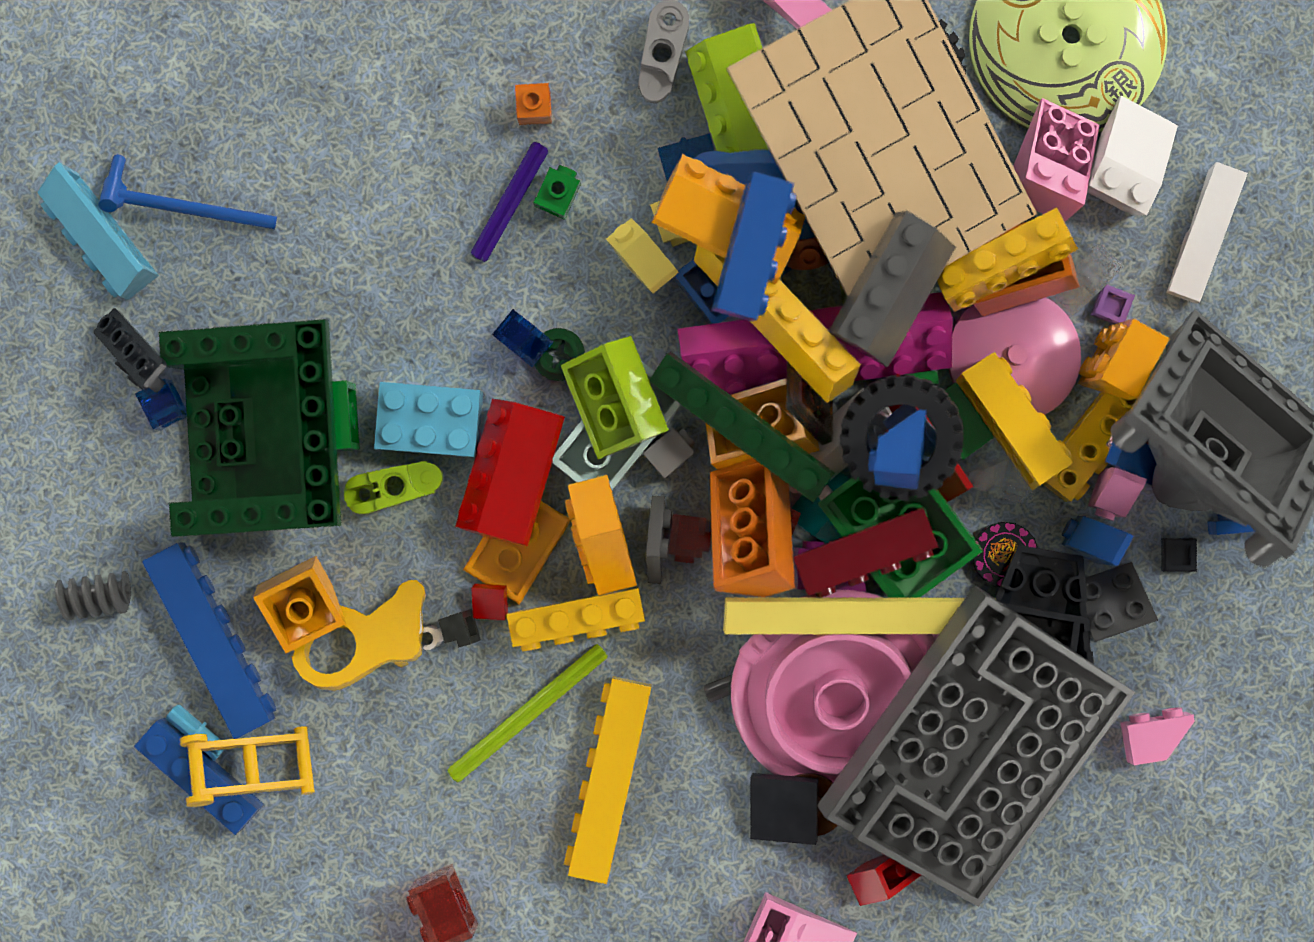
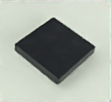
[750,773,819,845]

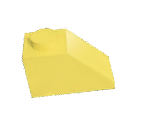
[606,218,679,294]

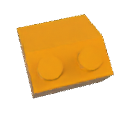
[253,556,346,654]

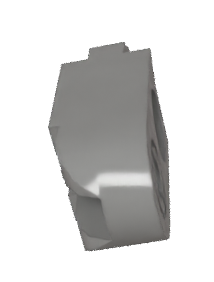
[638,0,689,103]

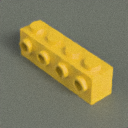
[937,207,1079,312]
[955,351,1073,491]
[1043,388,1144,502]
[506,587,645,652]

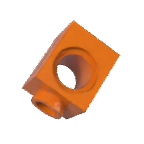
[515,83,552,125]

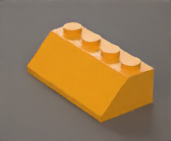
[652,154,805,284]

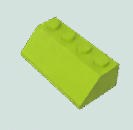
[685,23,769,153]

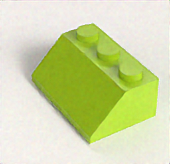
[561,336,669,459]

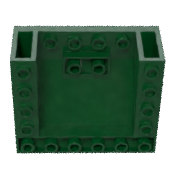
[159,319,341,537]

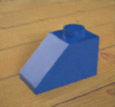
[868,410,926,489]

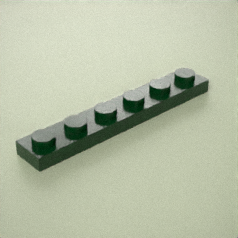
[649,351,835,502]

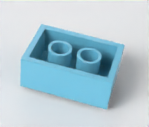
[374,382,483,458]

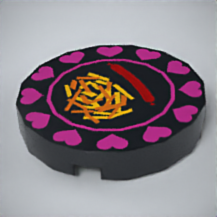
[972,522,1038,587]

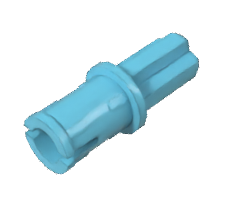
[166,704,224,761]

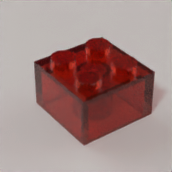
[406,864,478,942]

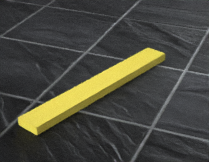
[723,597,965,634]

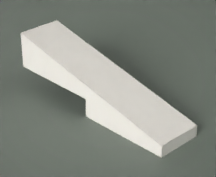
[1166,162,1248,304]

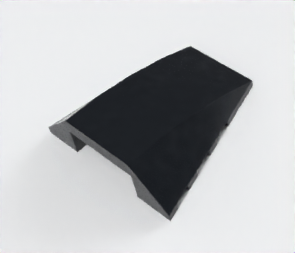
[995,545,1094,664]

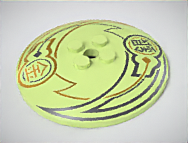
[969,0,1168,133]

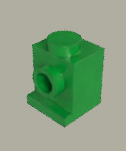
[533,165,581,220]

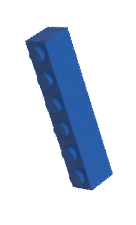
[142,542,276,739]

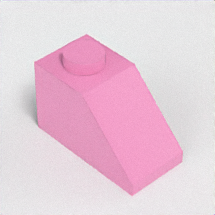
[1088,467,1147,521]

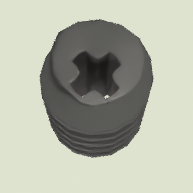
[55,571,131,621]

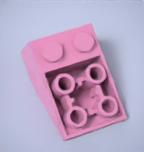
[1013,98,1100,222]
[744,892,857,942]

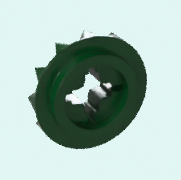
[532,328,585,381]

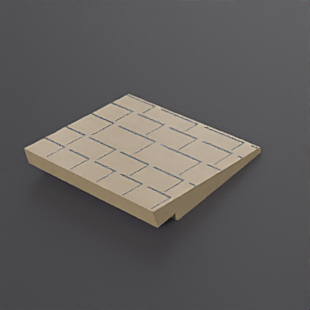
[726,0,1037,298]

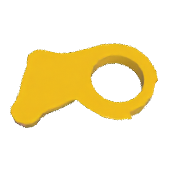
[291,580,426,691]

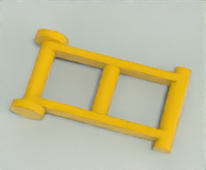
[180,726,315,807]

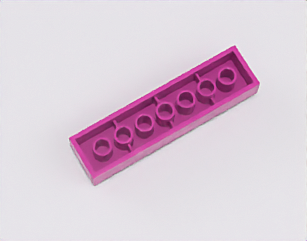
[677,292,953,395]

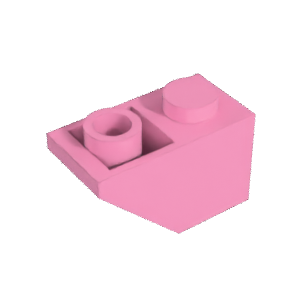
[1120,707,1195,765]

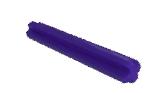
[471,142,548,262]

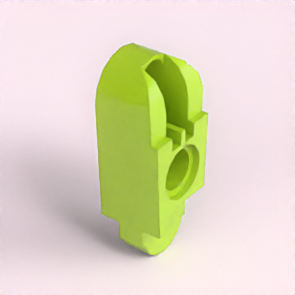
[344,461,443,514]

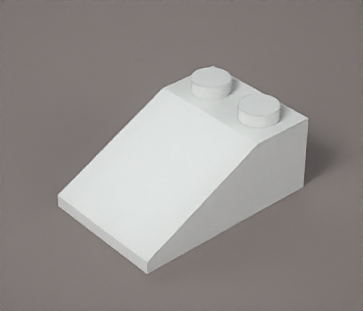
[1087,96,1178,216]

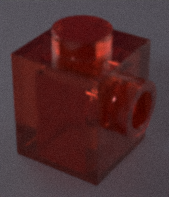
[668,514,711,564]

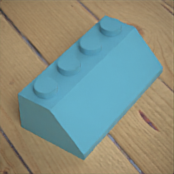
[37,162,159,300]

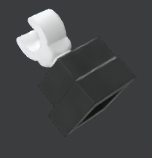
[423,609,481,650]

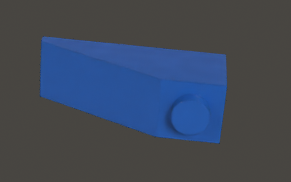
[1062,516,1134,566]

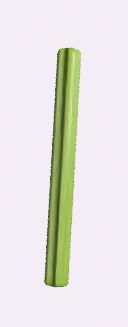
[447,644,608,783]

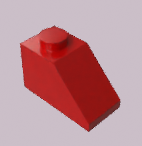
[846,854,921,906]

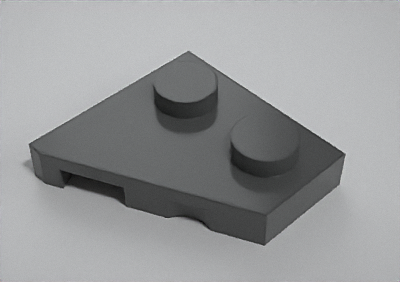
[646,495,672,584]

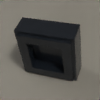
[1161,538,1197,572]

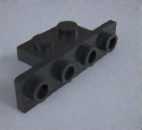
[94,308,167,393]

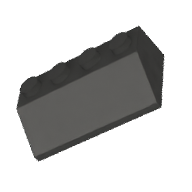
[829,211,956,367]

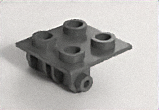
[1086,562,1158,642]

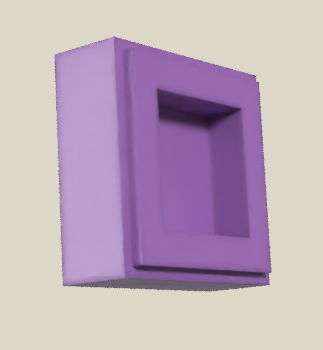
[1090,283,1135,324]

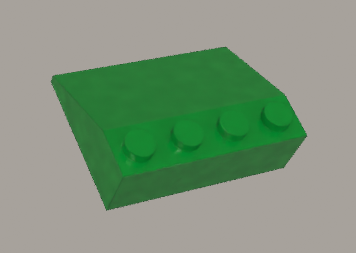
[817,477,983,598]

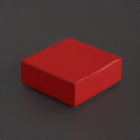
[471,583,508,621]

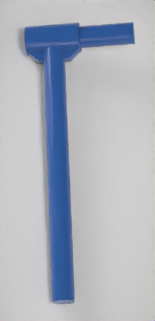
[98,154,277,229]

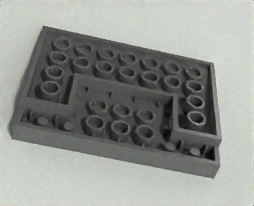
[817,586,1136,907]

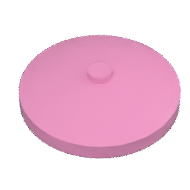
[948,297,1081,415]

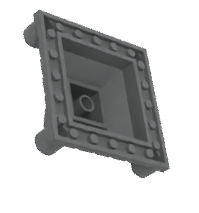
[1111,309,1314,568]

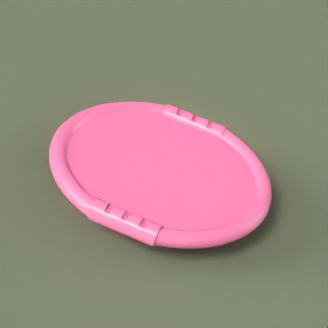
[731,590,935,782]

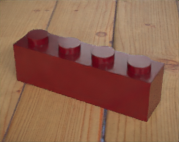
[793,507,938,598]

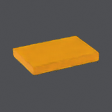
[463,501,571,605]

